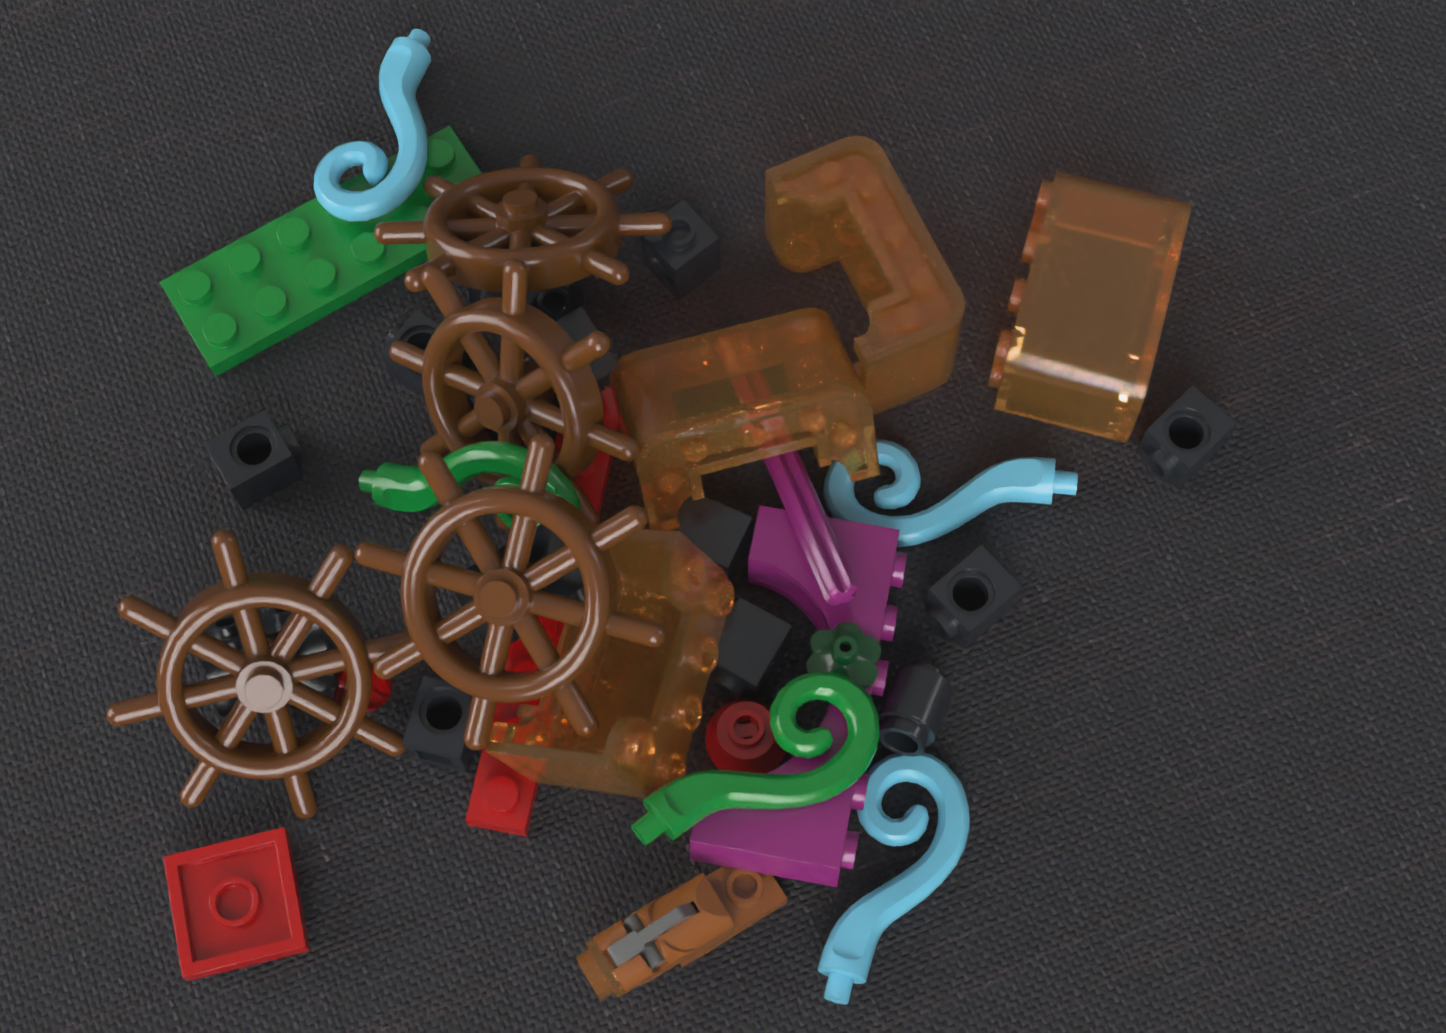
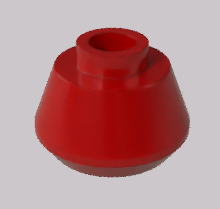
[705,699,786,774]

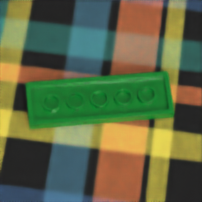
[159,125,482,377]

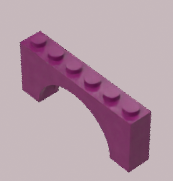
[690,505,908,887]

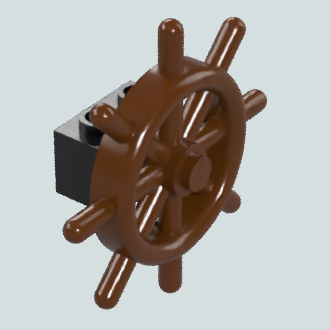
[374,154,672,321]
[389,258,640,530]
[354,433,666,750]
[106,529,411,819]

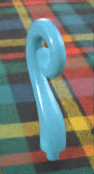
[314,29,431,222]
[823,439,1078,547]
[817,753,970,1004]

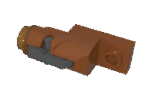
[575,866,788,1001]

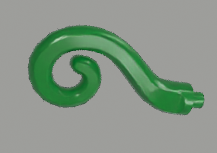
[359,441,580,528]
[631,671,880,846]

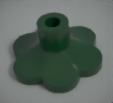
[806,622,881,688]

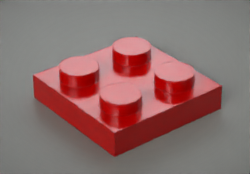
[163,827,311,981]

